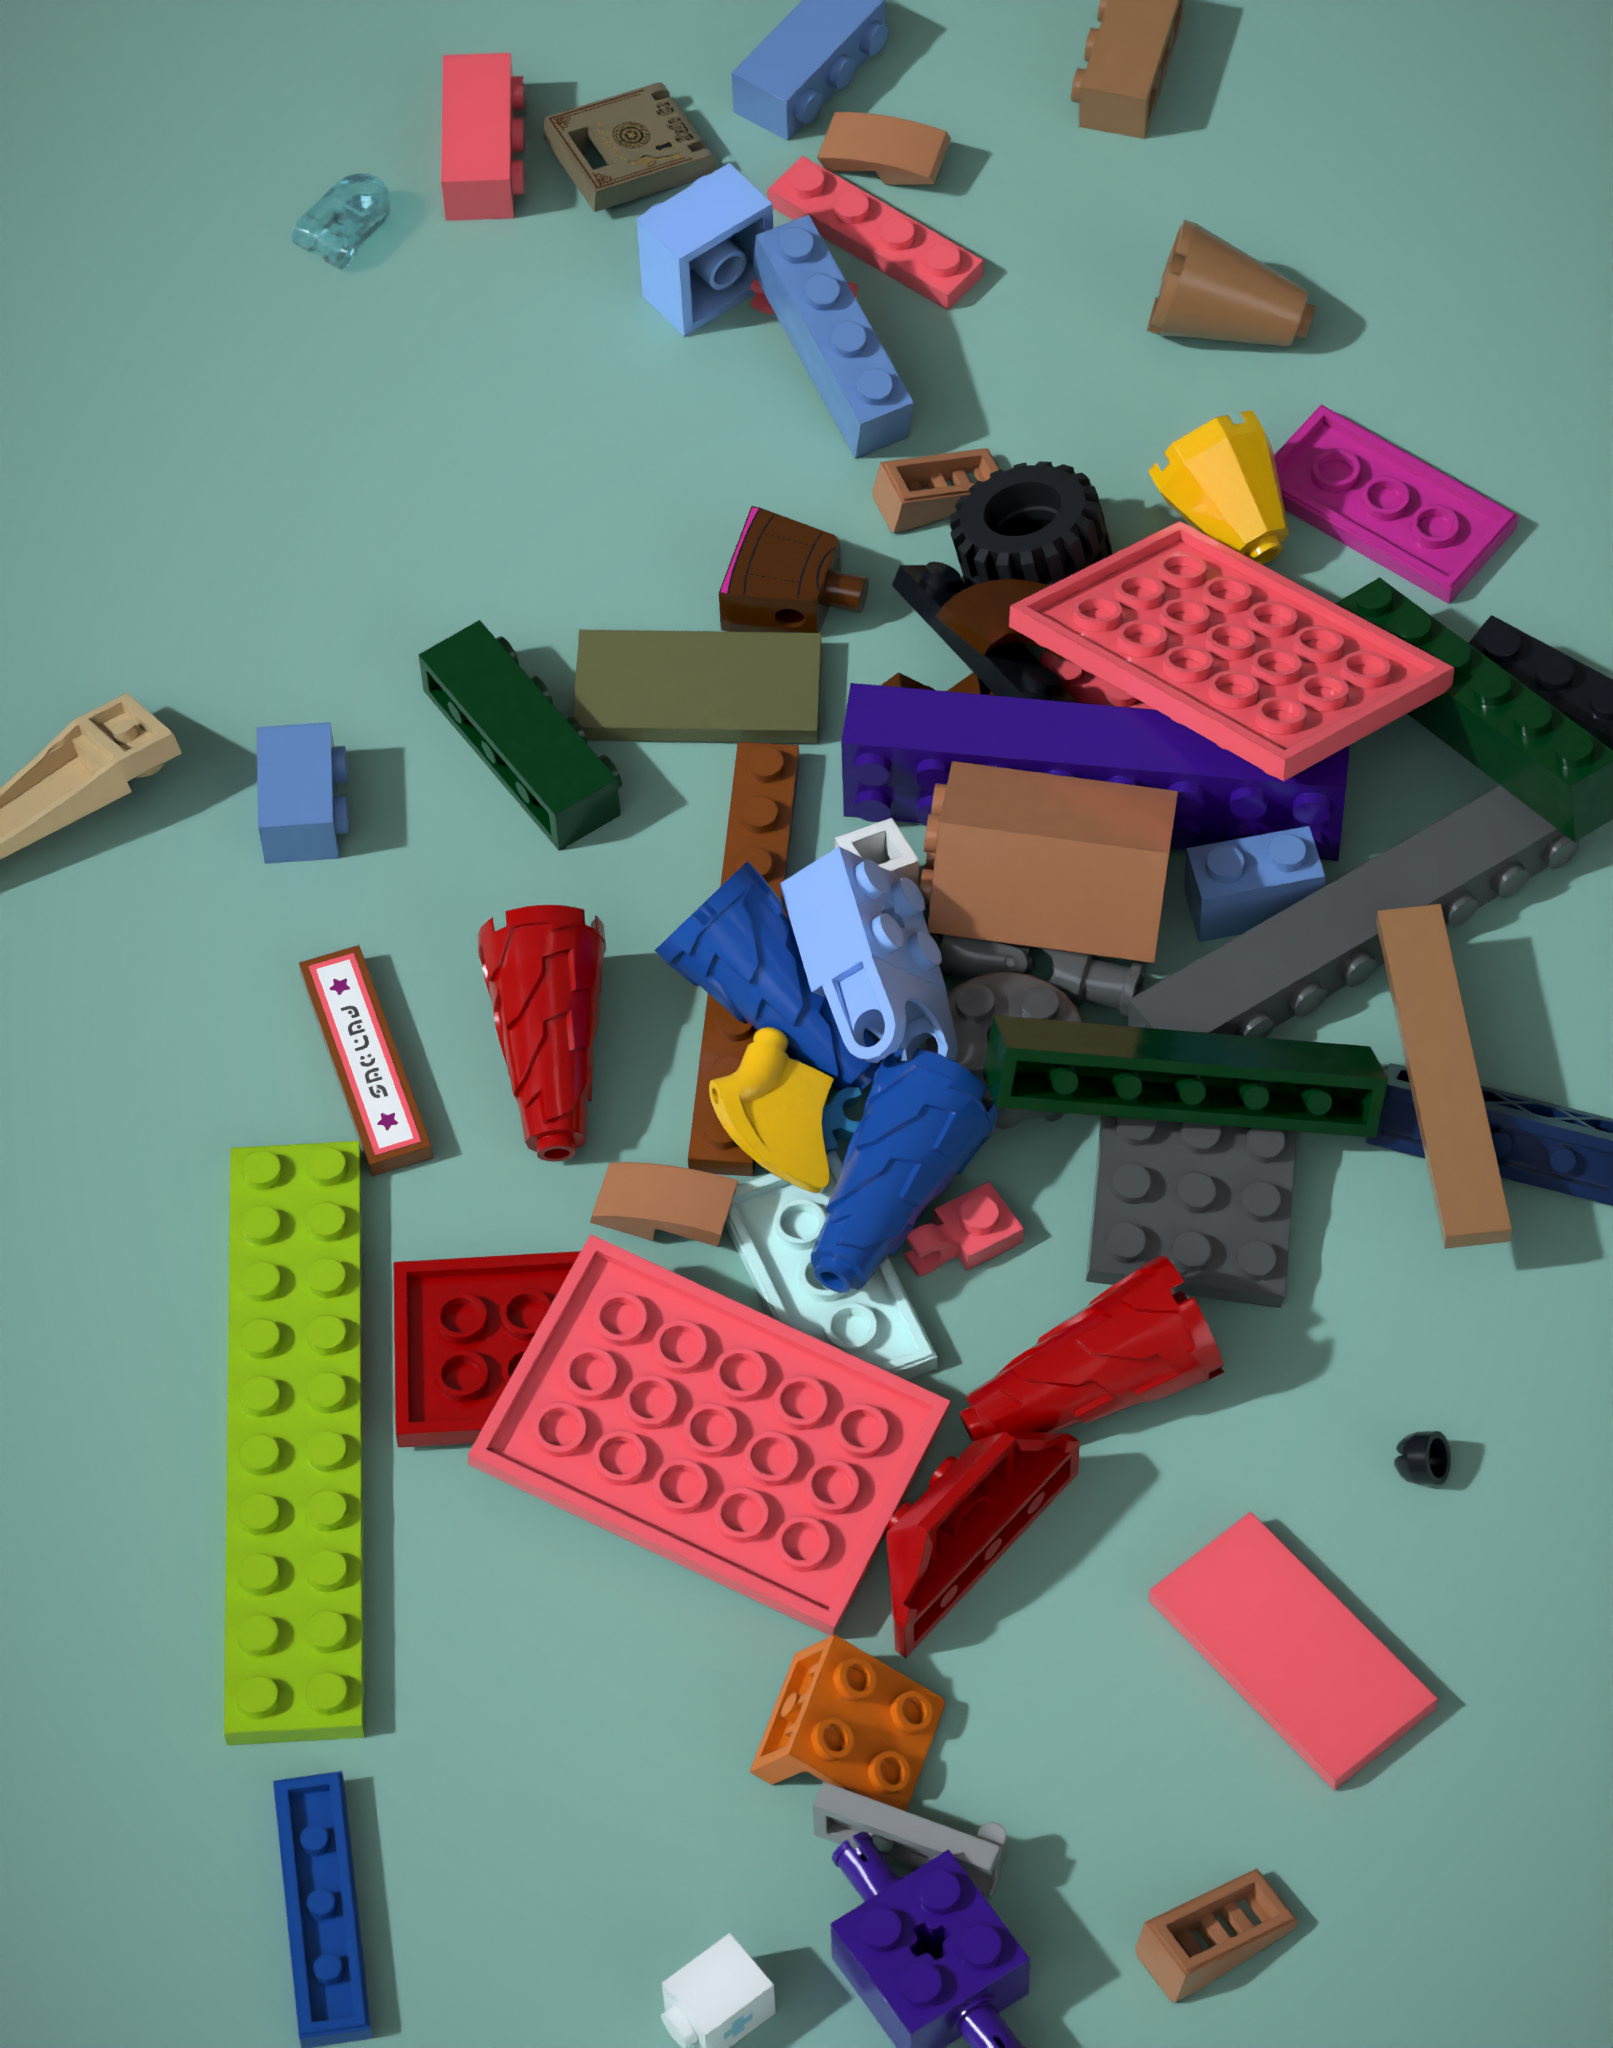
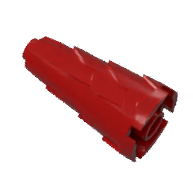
[478,905,607,1162]
[958,1255,1225,1442]

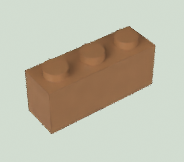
[1071,0,1184,139]

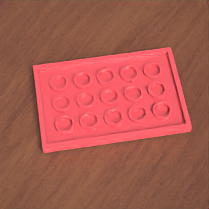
[1009,521,1455,782]
[468,1234,951,1636]

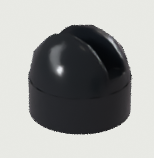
[1394,1431,1451,1485]

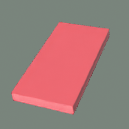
[1149,1512,1438,1791]

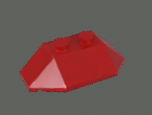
[885,1431,1080,1659]

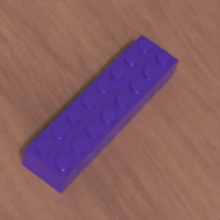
[841,683,1350,861]

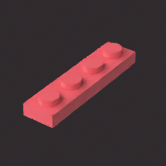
[767,156,984,310]

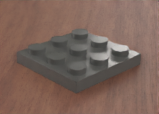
[1086,1116,1297,1308]

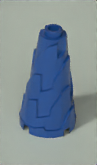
[655,861,880,1091]
[811,1048,999,1293]

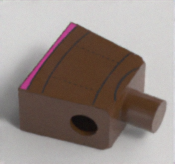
[719,506,869,633]

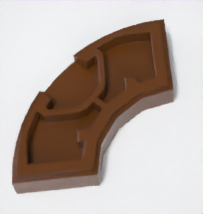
[936,579,1063,660]

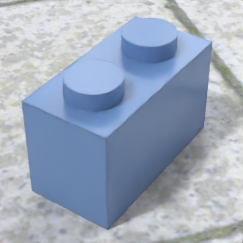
[256,722,350,864]
[1184,826,1325,942]

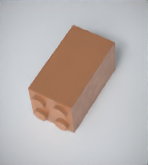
[919,761,1178,963]

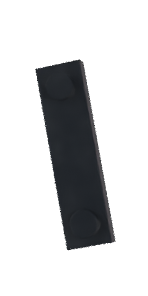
[892,562,1078,703]

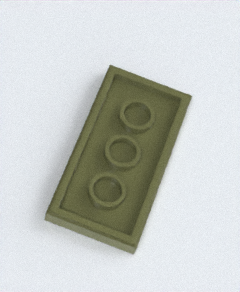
[573,630,822,744]

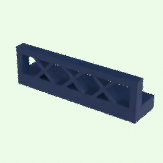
[1366,1063,1613,1206]

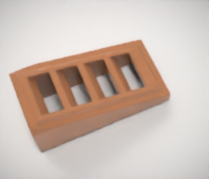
[872,448,1000,533]
[1135,1868,1298,2003]

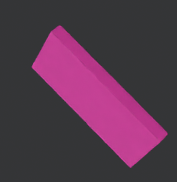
[1274,404,1519,604]

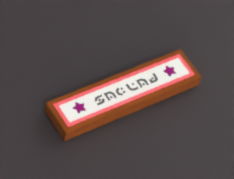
[299,945,433,1176]

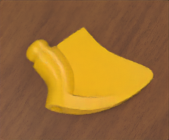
[709,1027,834,1194]

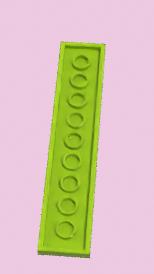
[224,1141,365,1746]

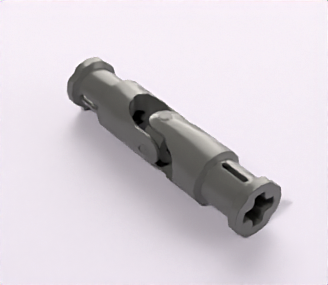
[924,918,1145,1018]

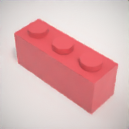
[441,53,525,221]

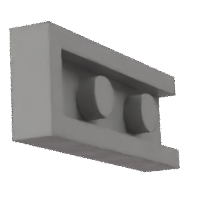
[813,1781,1007,1900]

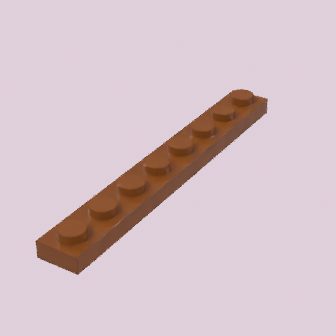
[688,742,800,1176]

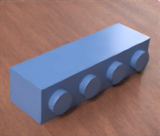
[752,215,914,459]

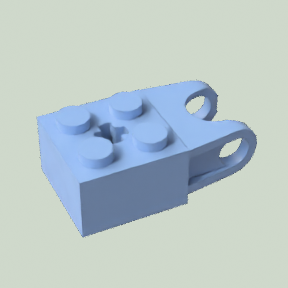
[780,847,958,1063]

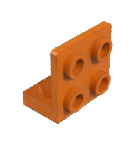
[750,1634,945,1811]

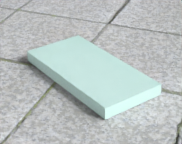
[725,1151,938,1380]

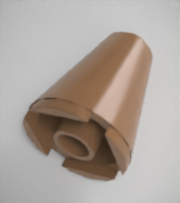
[1147,219,1316,347]

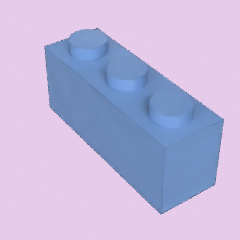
[731,0,889,141]

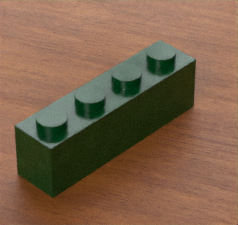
[418,620,622,851]

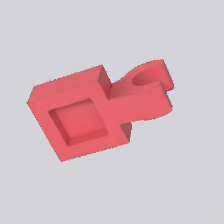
[904,1182,1024,1277]

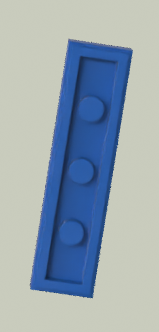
[273,1771,373,2048]

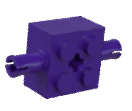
[830,1832,1030,2048]

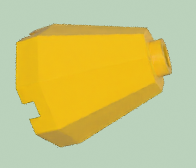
[1148,410,1290,565]

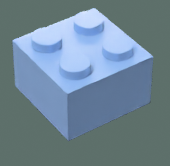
[637,163,774,337]

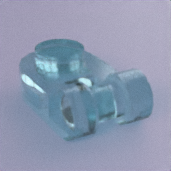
[292,174,390,270]

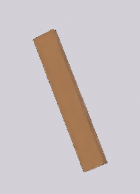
[1376,904,1512,1249]

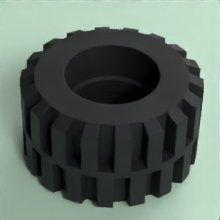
[950,461,1113,587]

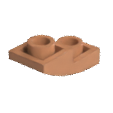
[817,112,951,185]
[590,1162,738,1247]

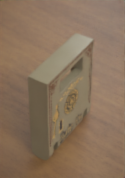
[543,83,717,212]

